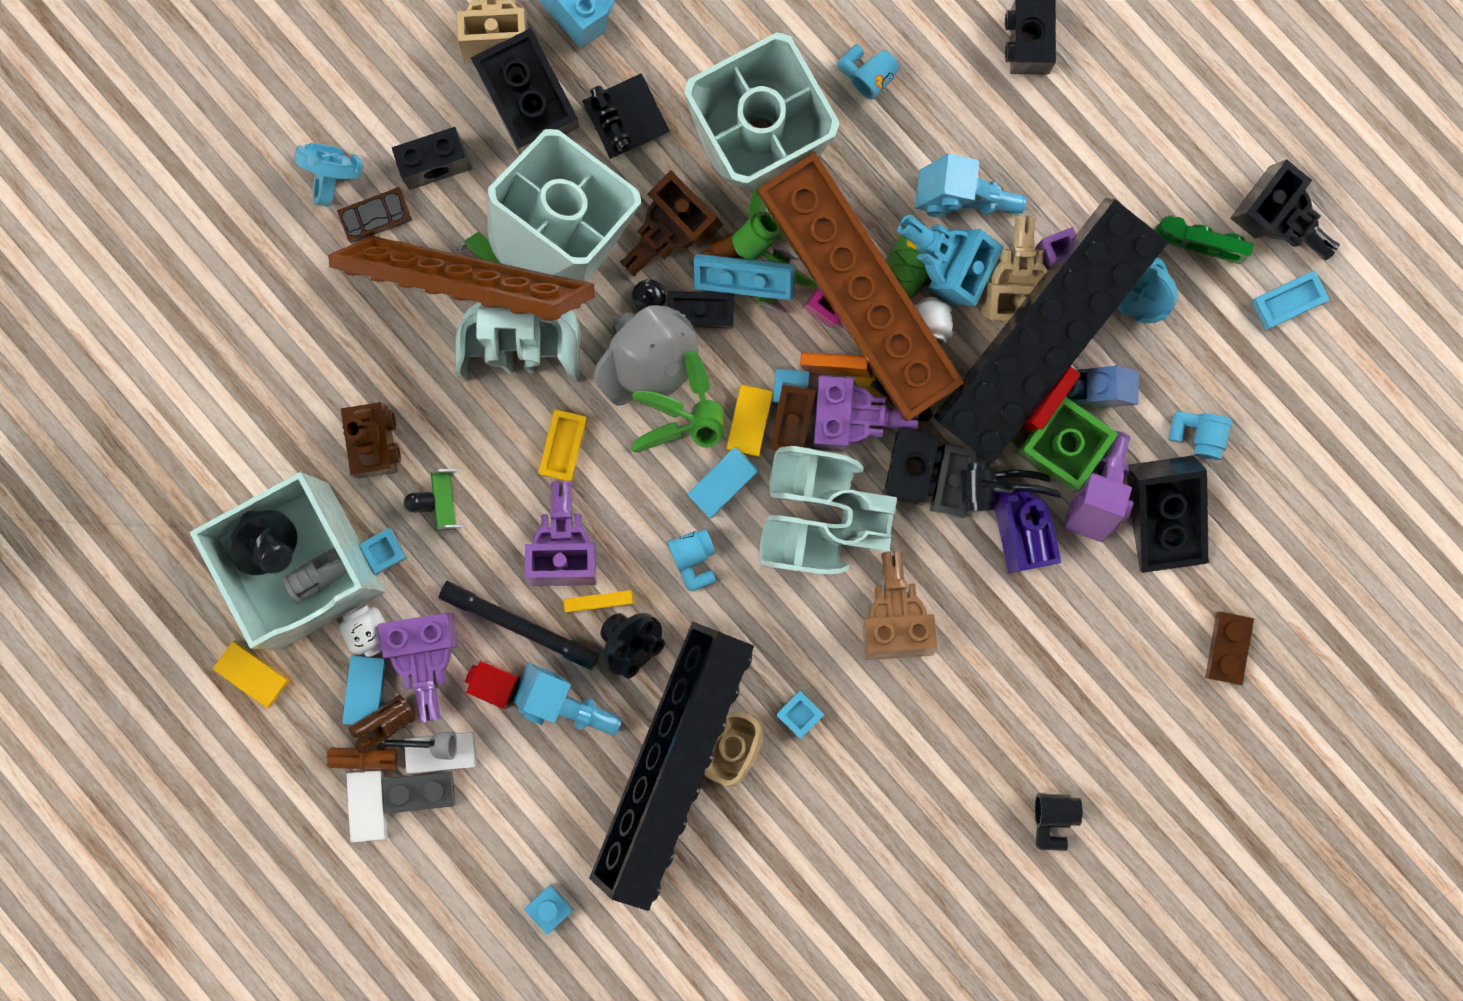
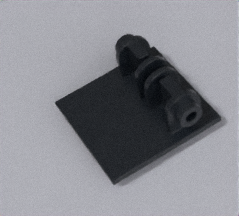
[582,73,670,159]

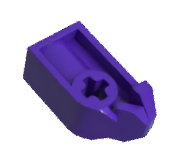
[994,491,1062,574]

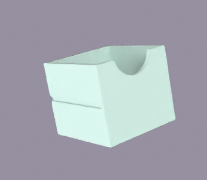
[189,472,387,649]

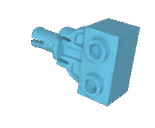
[539,0,615,49]
[915,153,1026,218]
[897,214,1004,306]
[511,662,622,736]

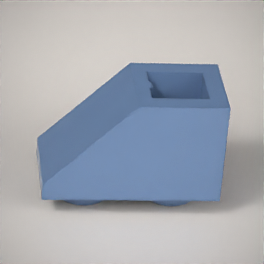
[1066,365,1139,407]

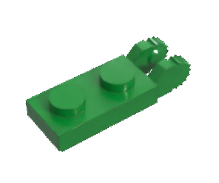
[1154,215,1254,264]

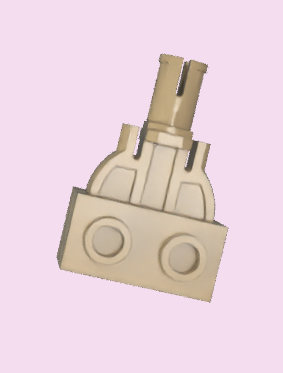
[457,0,528,62]
[981,215,1048,321]

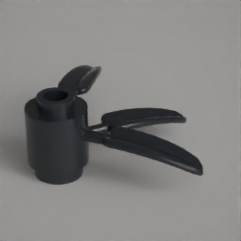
[961,462,1061,511]

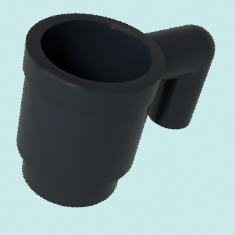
[1035,793,1083,851]

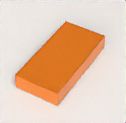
[800,352,872,378]

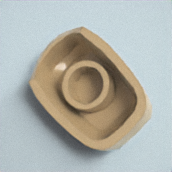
[704,712,764,787]

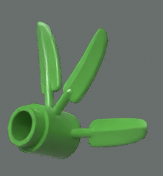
[732,190,818,289]
[631,351,724,452]

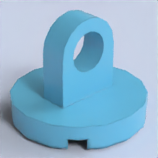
[294,143,363,207]
[1117,258,1178,323]

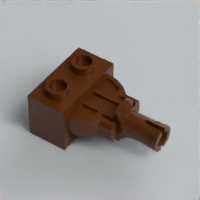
[620,170,724,277]
[341,402,401,479]

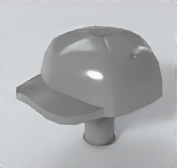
[594,305,698,406]

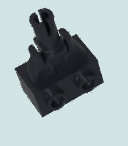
[1230,159,1340,261]

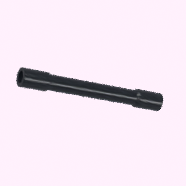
[438,580,600,671]

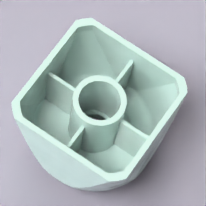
[684,32,839,190]
[487,129,641,282]

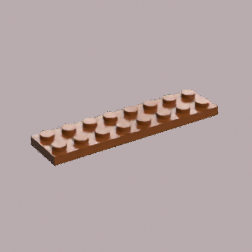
[756,151,964,421]
[328,236,595,321]

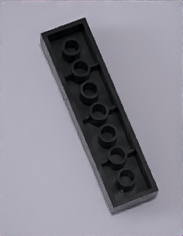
[933,198,1169,464]
[589,621,754,911]

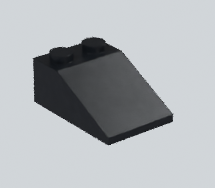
[471,28,579,155]
[1127,455,1209,573]

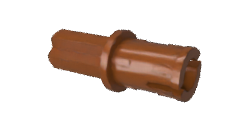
[326,747,397,773]

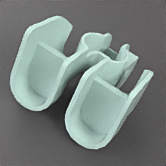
[455,302,580,382]
[760,446,897,574]

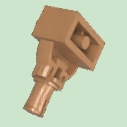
[863,551,937,660]

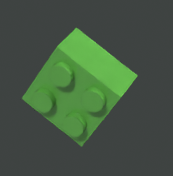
[1016,397,1118,491]

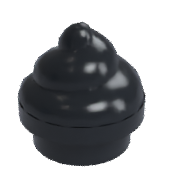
[632,279,665,311]

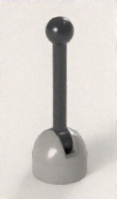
[375,731,457,760]

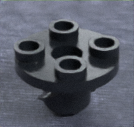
[226,510,298,575]
[600,613,665,679]

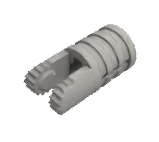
[282,548,348,604]

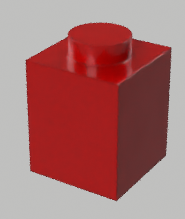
[465,661,521,709]

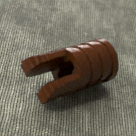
[349,695,416,754]

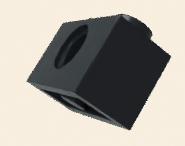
[1005,0,1056,74]
[391,127,472,190]
[883,428,943,506]

